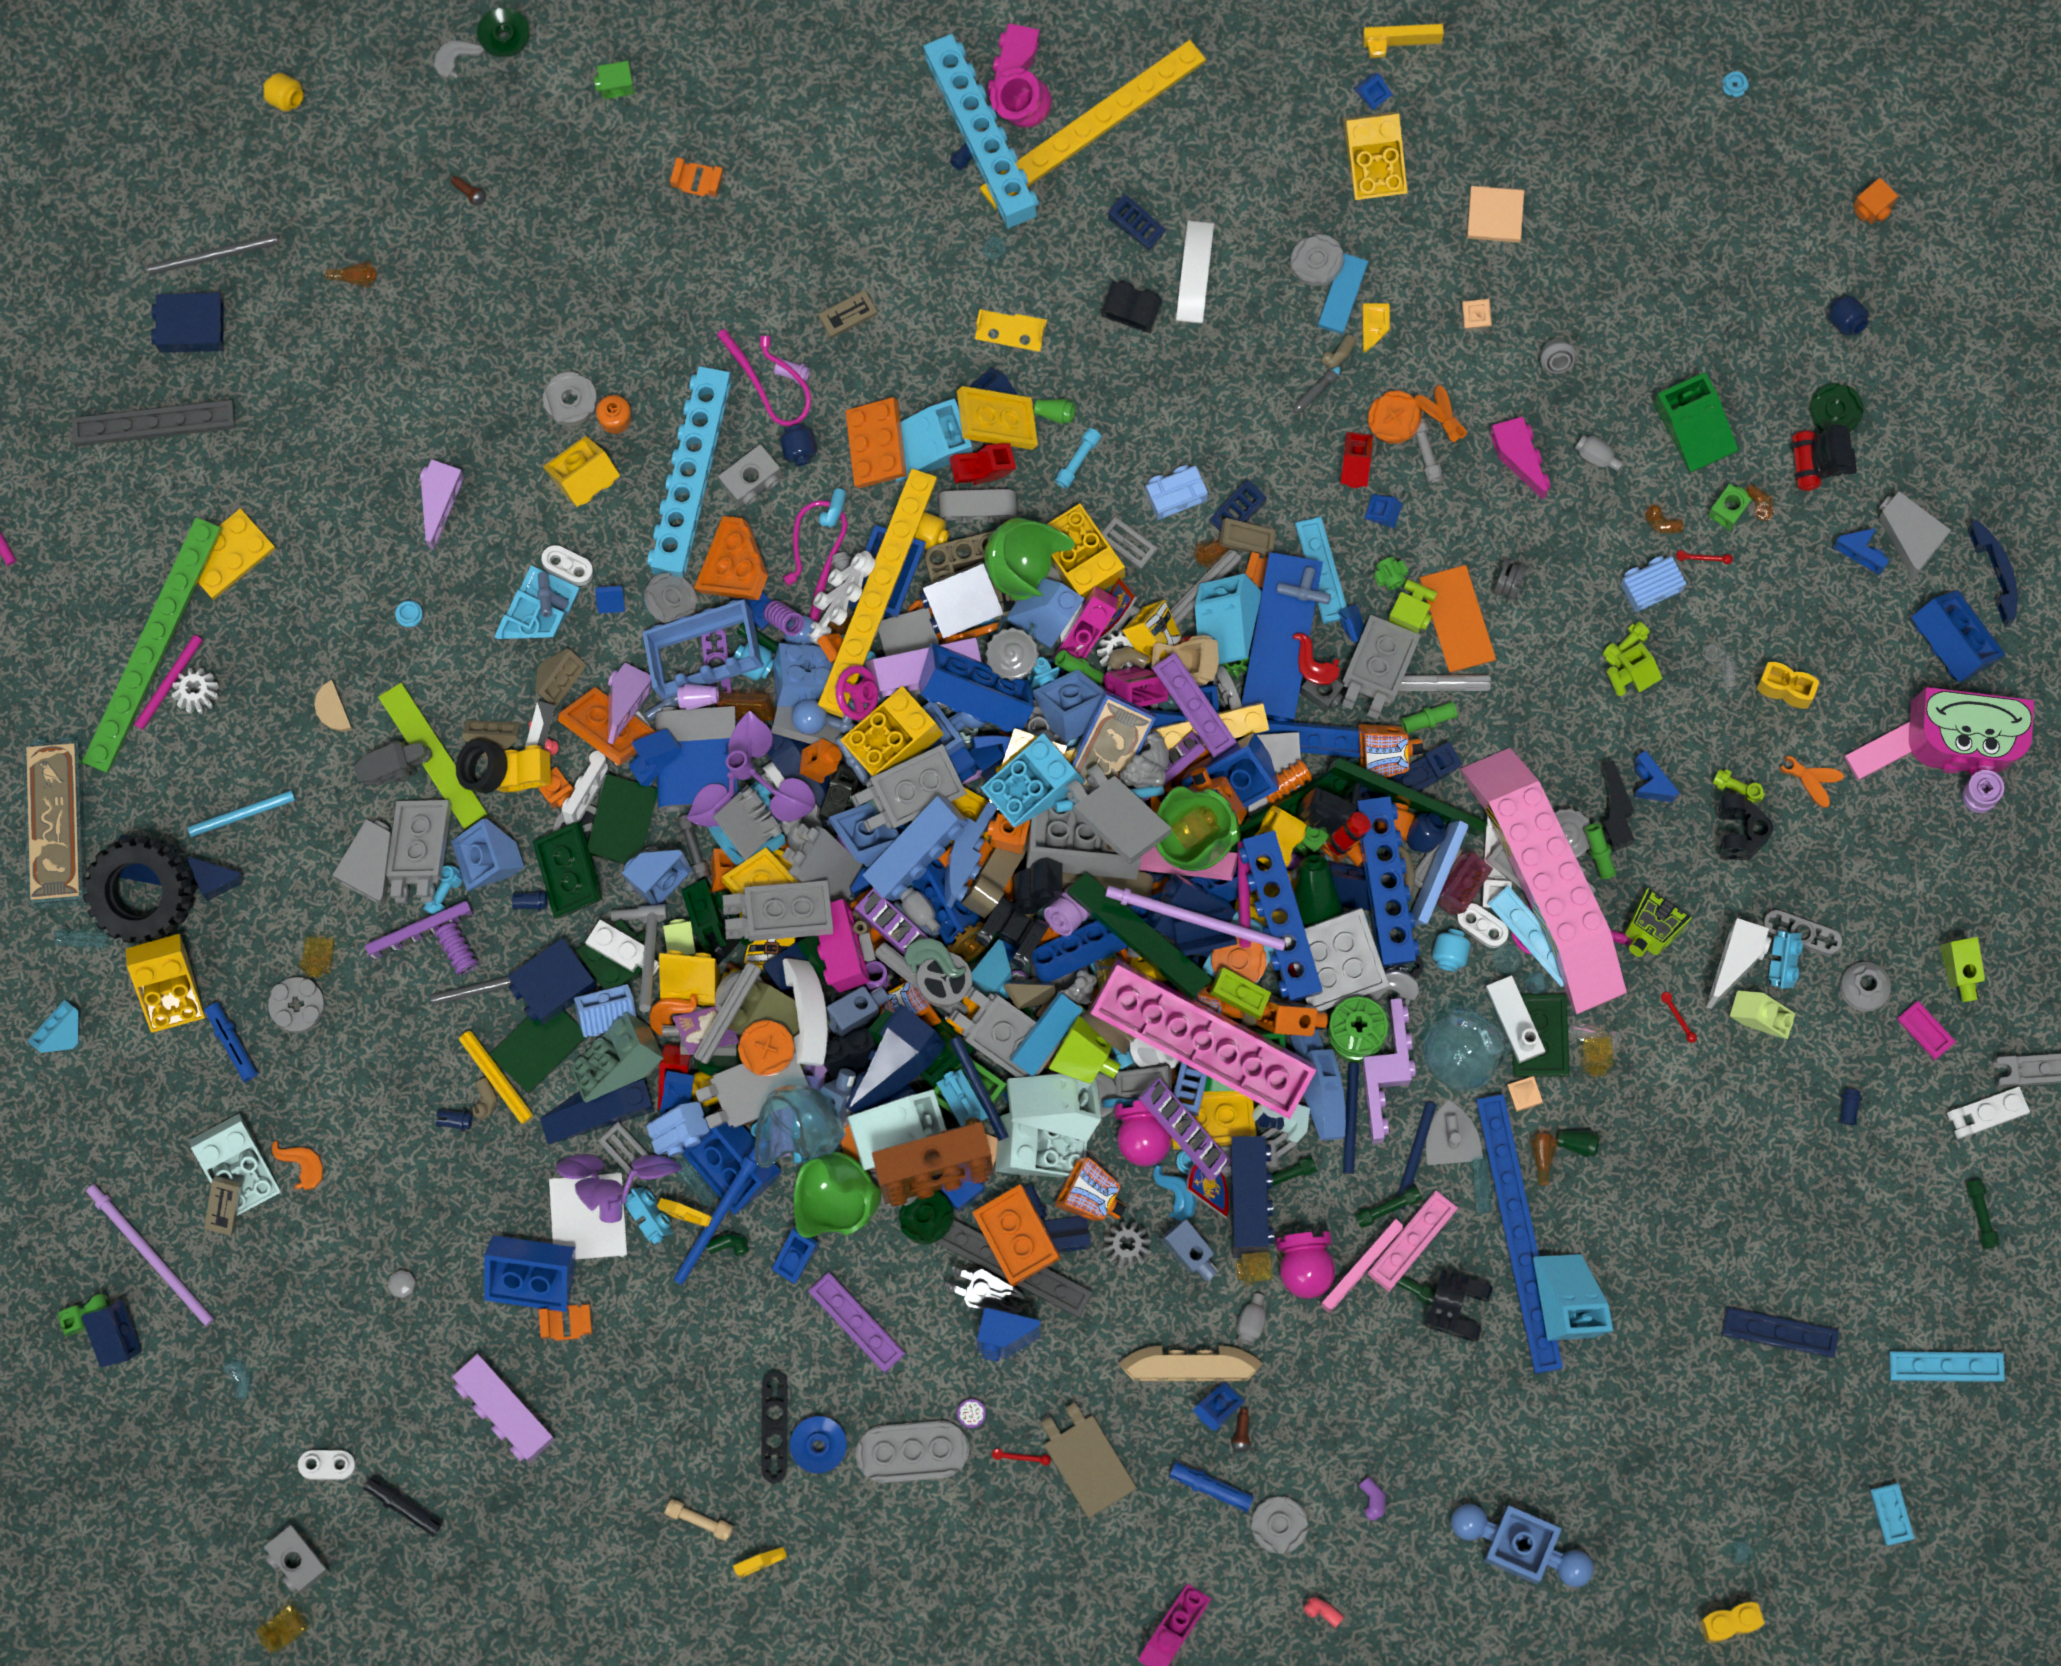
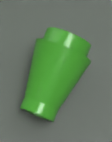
[1034,399,1075,425]

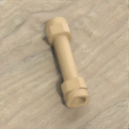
[665,1499,734,1542]

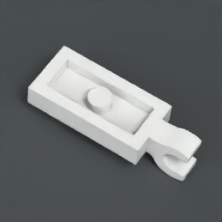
[585,920,659,975]

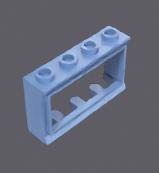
[642,599,764,699]

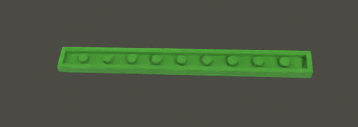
[82,517,222,774]

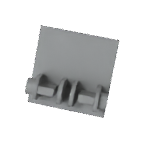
[713,785,782,860]

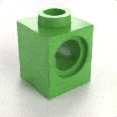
[594,61,634,100]
[1708,484,1752,531]

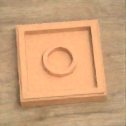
[1467,186,1524,243]

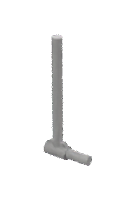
[611,904,668,1012]

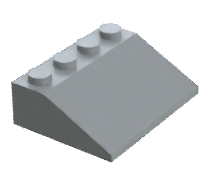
[1026,786,1144,880]

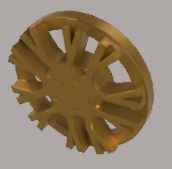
[947,922,985,963]

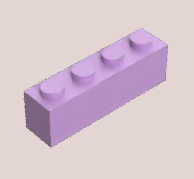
[866,638,981,697]
[452,1354,555,1463]

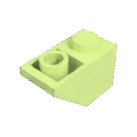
[1730,991,1795,1039]

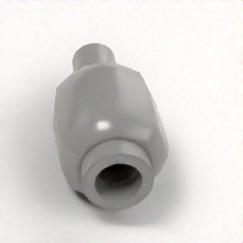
[1575,435,1623,472]
[900,888,941,934]
[1236,1293,1266,1346]

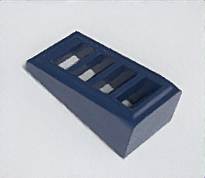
[1108,194,1166,250]
[1209,480,1266,532]

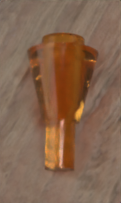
[325,262,376,288]
[1194,540,1231,568]
[1530,1134,1558,1186]

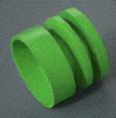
[1327,996,1388,1063]

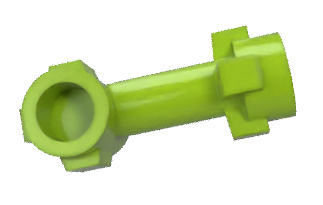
[1603,621,1650,669]
[1713,769,1765,804]

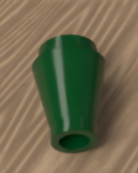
[1557,1130,1600,1158]

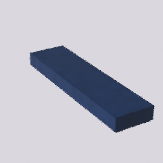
[1722,1307,1839,1358]

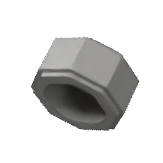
[388,1270,417,1299]

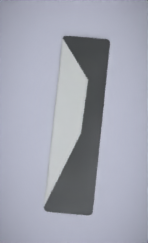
[524,701,555,750]

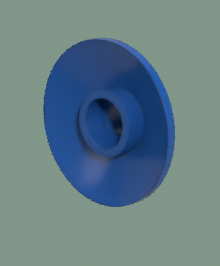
[790,1416,847,1474]

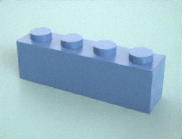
[863,796,968,901]

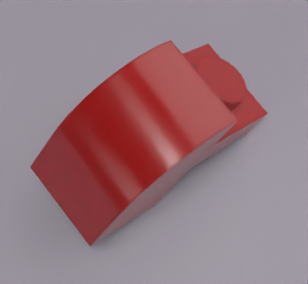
[949,443,1016,485]

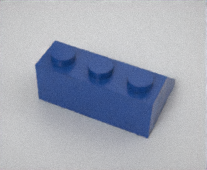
[848,525,926,617]
[1911,590,2006,683]
[1181,732,1280,808]
[682,1122,782,1215]
[484,1235,575,1312]
[977,1308,1041,1362]

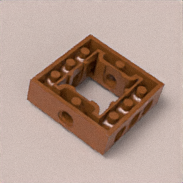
[871,1122,993,1207]

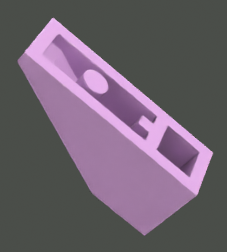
[420,459,464,550]
[608,663,652,745]

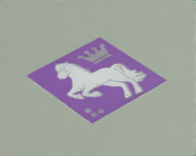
[673,1006,740,1055]

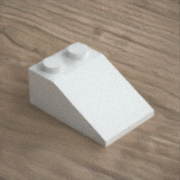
[1706,918,1771,1009]

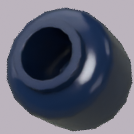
[1829,296,1869,336]
[780,425,818,466]
[1407,812,1446,853]

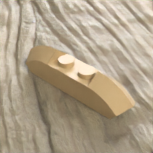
[1119,1346,1263,1381]

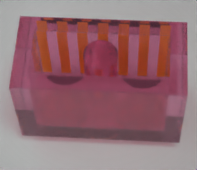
[1436,852,1493,915]

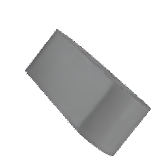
[938,489,1017,523]

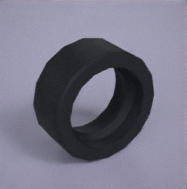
[456,739,507,794]

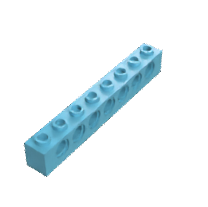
[923,34,1039,229]
[647,366,732,578]

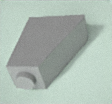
[1879,491,1951,578]
[332,819,392,907]

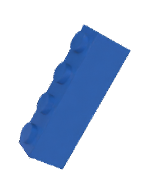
[919,643,1034,732]

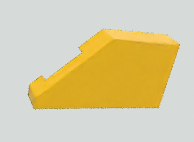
[1362,303,1390,352]
[657,1198,712,1227]
[733,1547,787,1578]

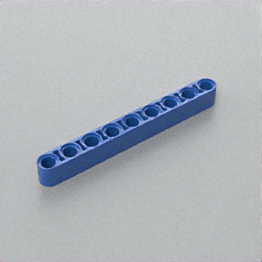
[1032,861,1258,982]

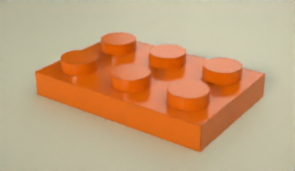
[845,397,907,488]
[558,687,656,766]
[972,1184,1062,1287]

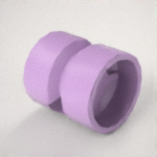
[1962,770,2004,813]
[1044,884,1091,936]

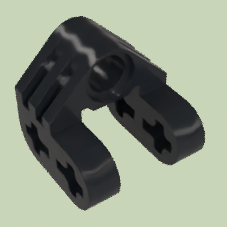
[1718,794,1773,860]
[974,895,1050,970]
[1425,1270,1493,1342]

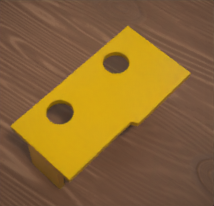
[975,309,1047,352]

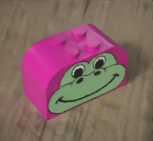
[1909,687,2034,776]

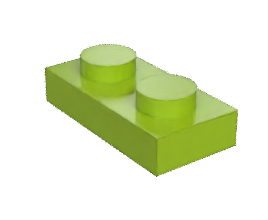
[1209,967,1271,1019]

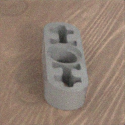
[1763,910,1842,956]

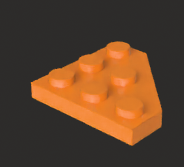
[694,516,768,600]

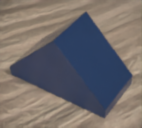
[187,857,244,901]

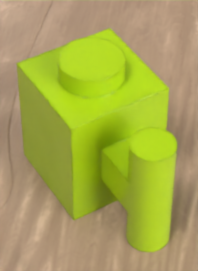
[1388,579,1438,634]
[1607,642,1663,696]

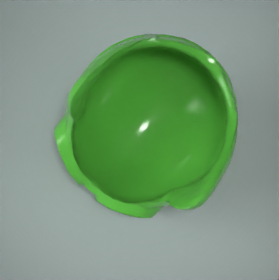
[984,517,1075,601]
[1156,786,1240,871]
[794,1151,881,1238]

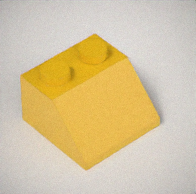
[543,436,620,507]

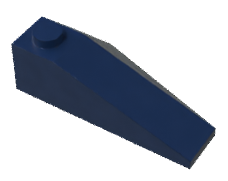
[765,728,831,829]

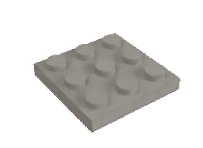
[1283,907,1389,1012]

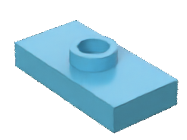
[1870,1483,1915,1546]

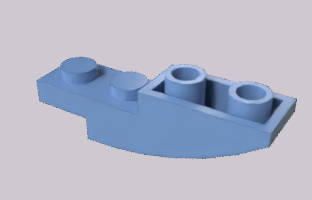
[945,802,997,908]
[1290,1030,1346,1141]

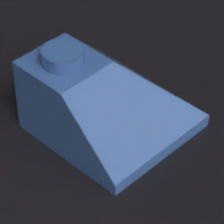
[1005,578,1085,649]
[1033,669,1104,742]
[828,803,900,867]
[451,819,525,891]
[622,850,692,905]

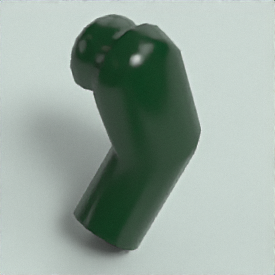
[706,1234,749,1256]

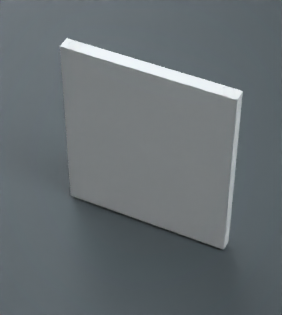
[549,1172,627,1260]

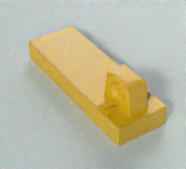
[1363,24,1444,58]

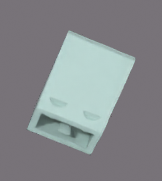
[1007,1074,1101,1142]
[847,1090,947,1171]
[995,1113,1087,1178]
[190,1114,281,1216]

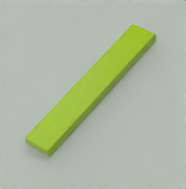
[378,683,488,830]

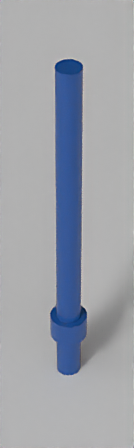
[673,1138,769,1285]

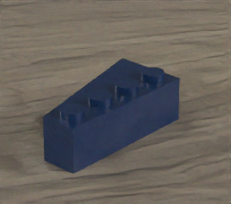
[1231,1136,1274,1258]

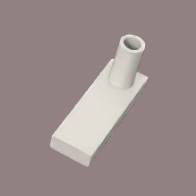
[1486,976,1545,1063]

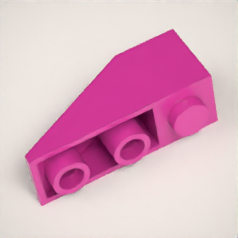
[987,23,1039,105]
[1490,417,1550,499]
[1053,586,1118,659]
[1138,1583,1211,1666]

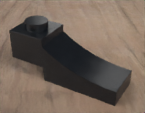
[1601,760,1634,852]

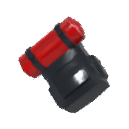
[1791,425,1857,492]
[1297,783,1371,856]

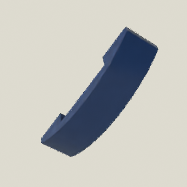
[1967,520,2017,628]
[1357,741,1463,804]

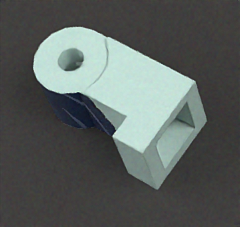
[1253,1104,1310,1143]

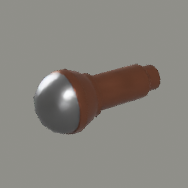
[450,176,486,206]
[1231,1409,1251,1453]

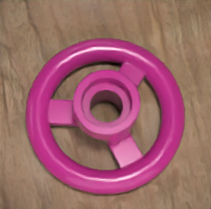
[836,665,879,720]

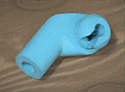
[819,488,847,528]

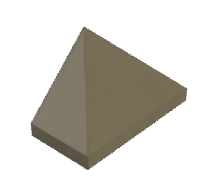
[535,648,587,708]
[462,720,521,760]
[1003,978,1056,1009]

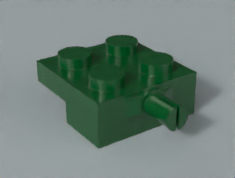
[576,919,657,990]

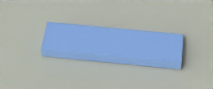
[1412,821,1468,926]

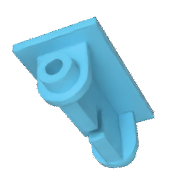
[1027,657,1059,698]
[1768,930,1803,988]
[936,1069,988,1128]
[625,1187,674,1245]

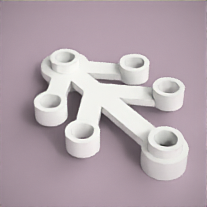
[807,551,875,646]

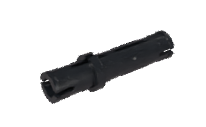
[363,1475,444,1537]

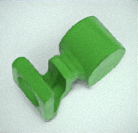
[57,1294,110,1336]

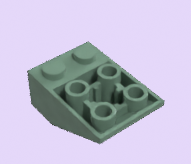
[570,1011,663,1102]

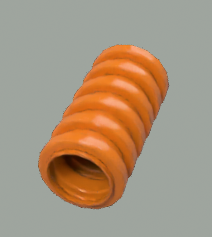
[1266,759,1312,804]

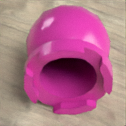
[990,68,1052,128]
[1114,1101,1172,1167]
[1276,1231,1335,1299]

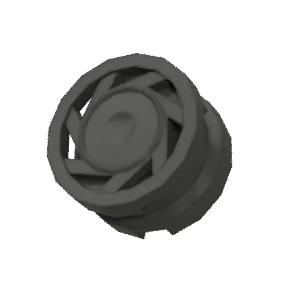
[1494,559,1527,601]

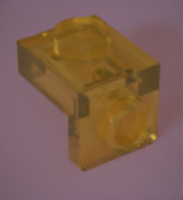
[299,937,335,977]
[1582,1037,1614,1077]
[1236,1252,1273,1287]
[256,1606,308,1653]

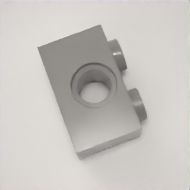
[718,444,782,508]
[264,1525,330,1594]

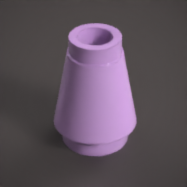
[677,683,719,711]

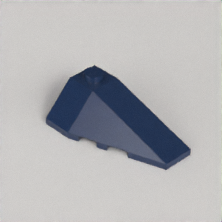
[845,1004,946,1115]
[540,1078,655,1145]

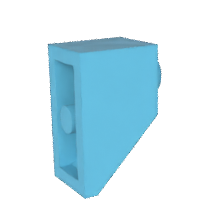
[971,939,1012,999]

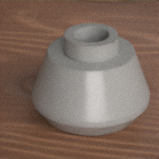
[1540,339,1577,374]

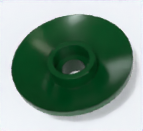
[477,8,530,57]

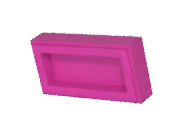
[1896,1001,1956,1061]

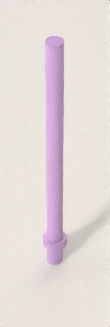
[1106,886,1286,951]
[86,1184,214,1327]

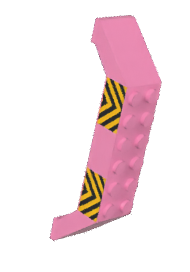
[1460,748,1627,1015]

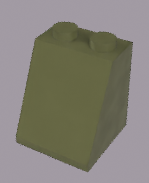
[728,980,830,1070]

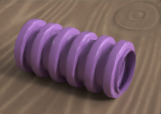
[764,600,804,636]
[435,922,478,975]
[864,961,889,993]

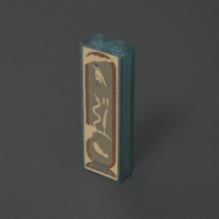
[23,737,88,909]

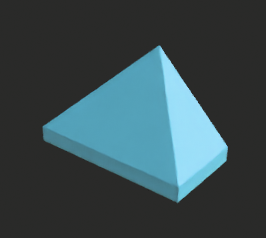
[27,1000,78,1053]

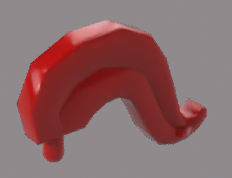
[1292,633,1340,685]

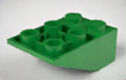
[1654,372,1739,473]

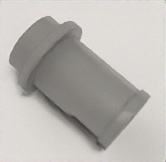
[831,552,852,585]

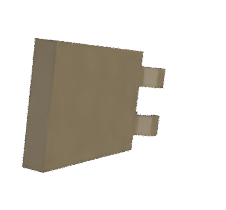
[1041,1402,1137,1519]

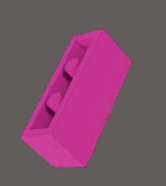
[817,899,870,993]

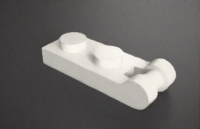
[562,751,609,825]
[1947,1087,2030,1140]

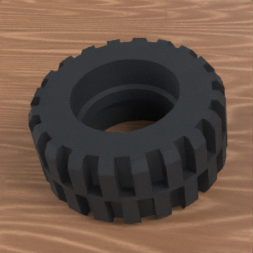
[83,836,196,943]

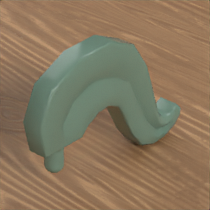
[904,938,966,978]

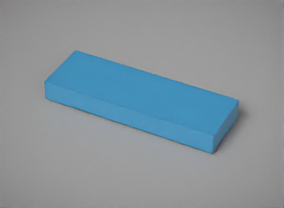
[1318,253,1368,335]
[1009,992,1083,1077]

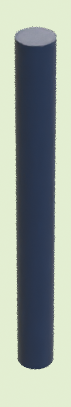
[950,1036,1009,1141]
[1343,1063,1359,1174]
[1397,1102,1437,1211]

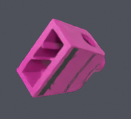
[1103,667,1168,707]

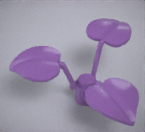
[686,711,816,827]
[556,1154,682,1223]

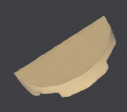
[314,680,352,732]

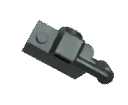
[819,763,860,821]

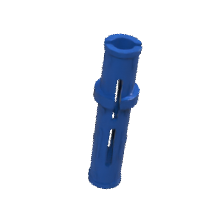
[204,1002,259,1082]
[1169,1461,1254,1513]

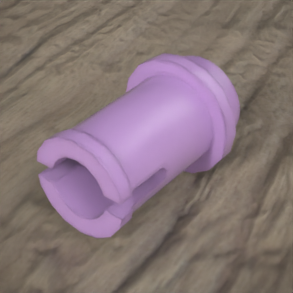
[774,358,810,384]

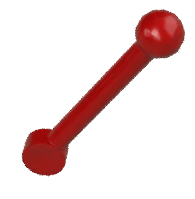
[1676,550,1733,565]
[1661,992,1697,1043]
[992,1449,1051,1466]

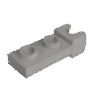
[1993,1054,2061,1088]

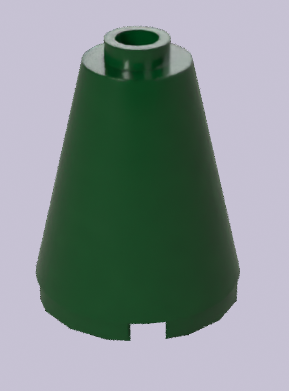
[1294,855,1344,927]

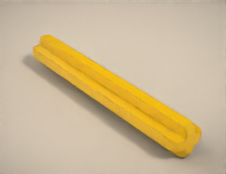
[459,1031,533,1124]

